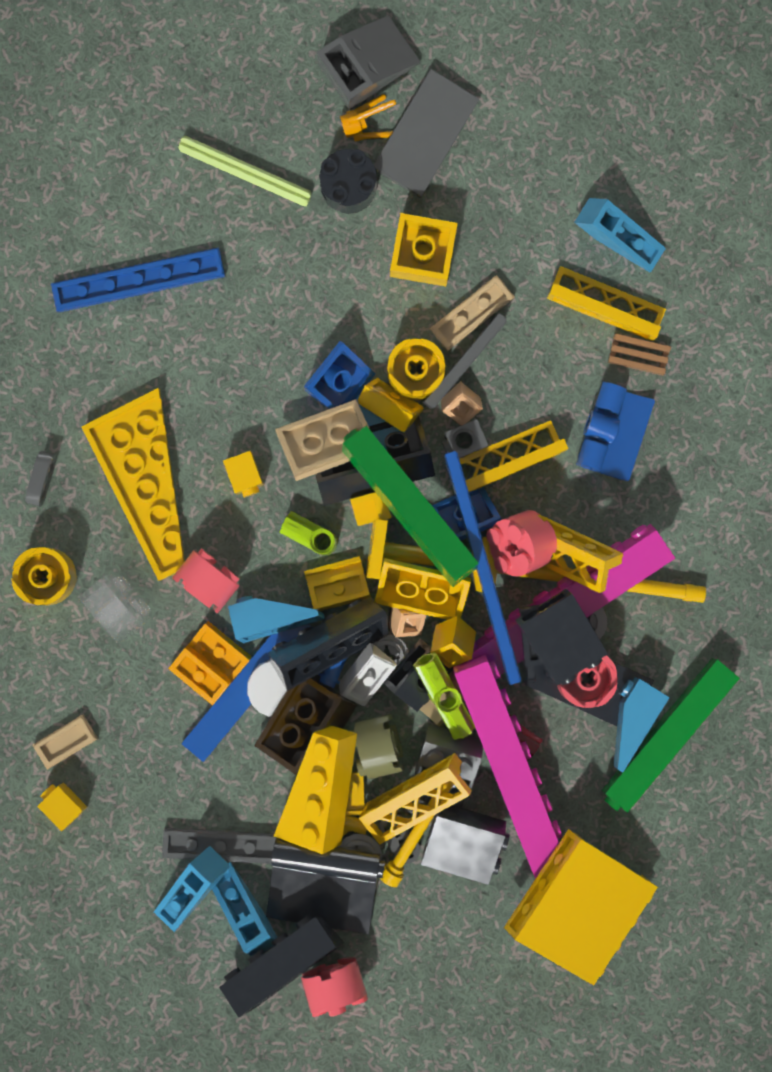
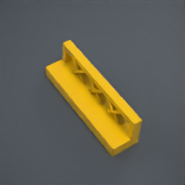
[547,266,666,341]
[446,420,569,492]
[537,515,623,593]
[359,753,472,845]

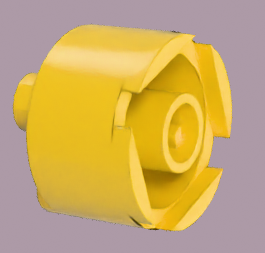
[387,339,445,401]
[11,547,77,606]

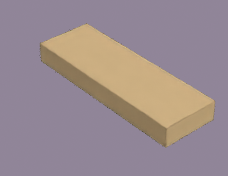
[430,275,515,352]

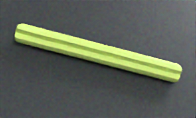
[178,136,312,206]

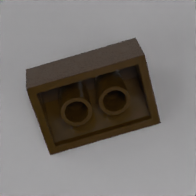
[254,678,357,775]

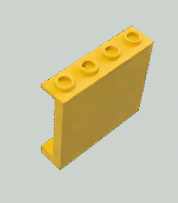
[504,829,658,986]

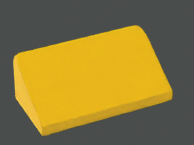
[358,378,424,432]

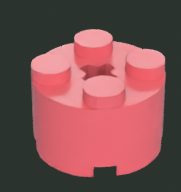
[486,510,557,576]
[172,548,240,613]
[557,655,618,708]
[301,957,368,1017]

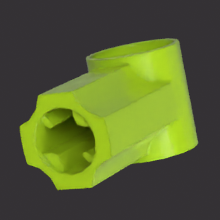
[279,511,338,555]

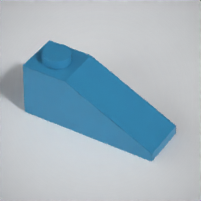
[574,198,666,272]
[228,596,325,643]
[614,677,670,772]
[154,846,230,932]
[212,862,278,956]

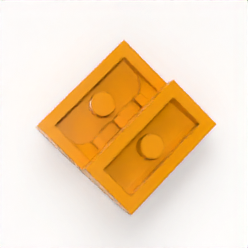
[168,621,252,705]

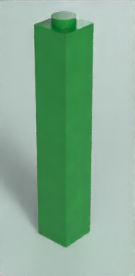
[342,426,479,587]
[602,658,740,813]

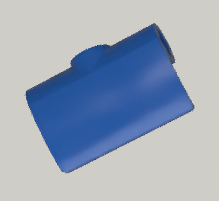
[576,382,655,481]

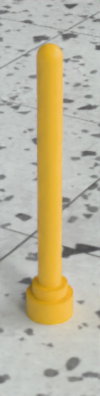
[380,768,461,887]

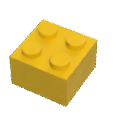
[390,213,458,287]

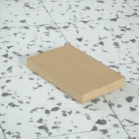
[275,399,370,481]

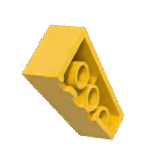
[274,726,357,854]

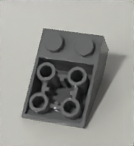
[316,15,420,110]
[403,723,483,820]

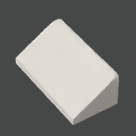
[339,643,397,707]

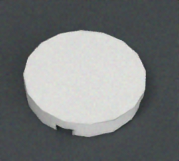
[247,660,287,717]

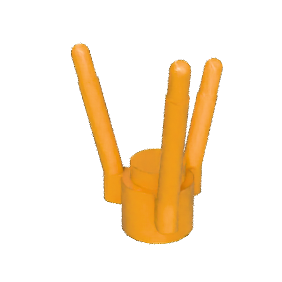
[340,94,396,142]

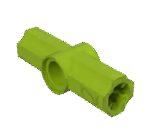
[413,652,475,740]

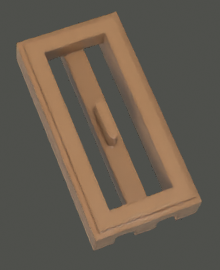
[607,334,671,376]

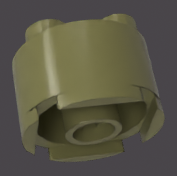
[350,714,405,780]

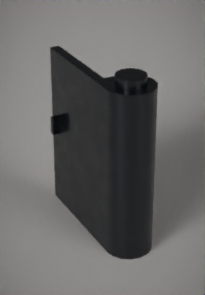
[266,837,385,934]

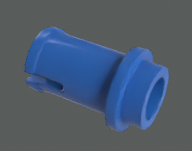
[318,658,348,688]

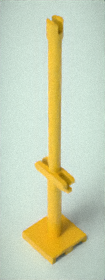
[365,519,706,603]

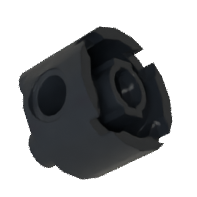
[319,149,377,214]

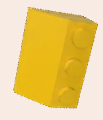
[375,558,472,620]

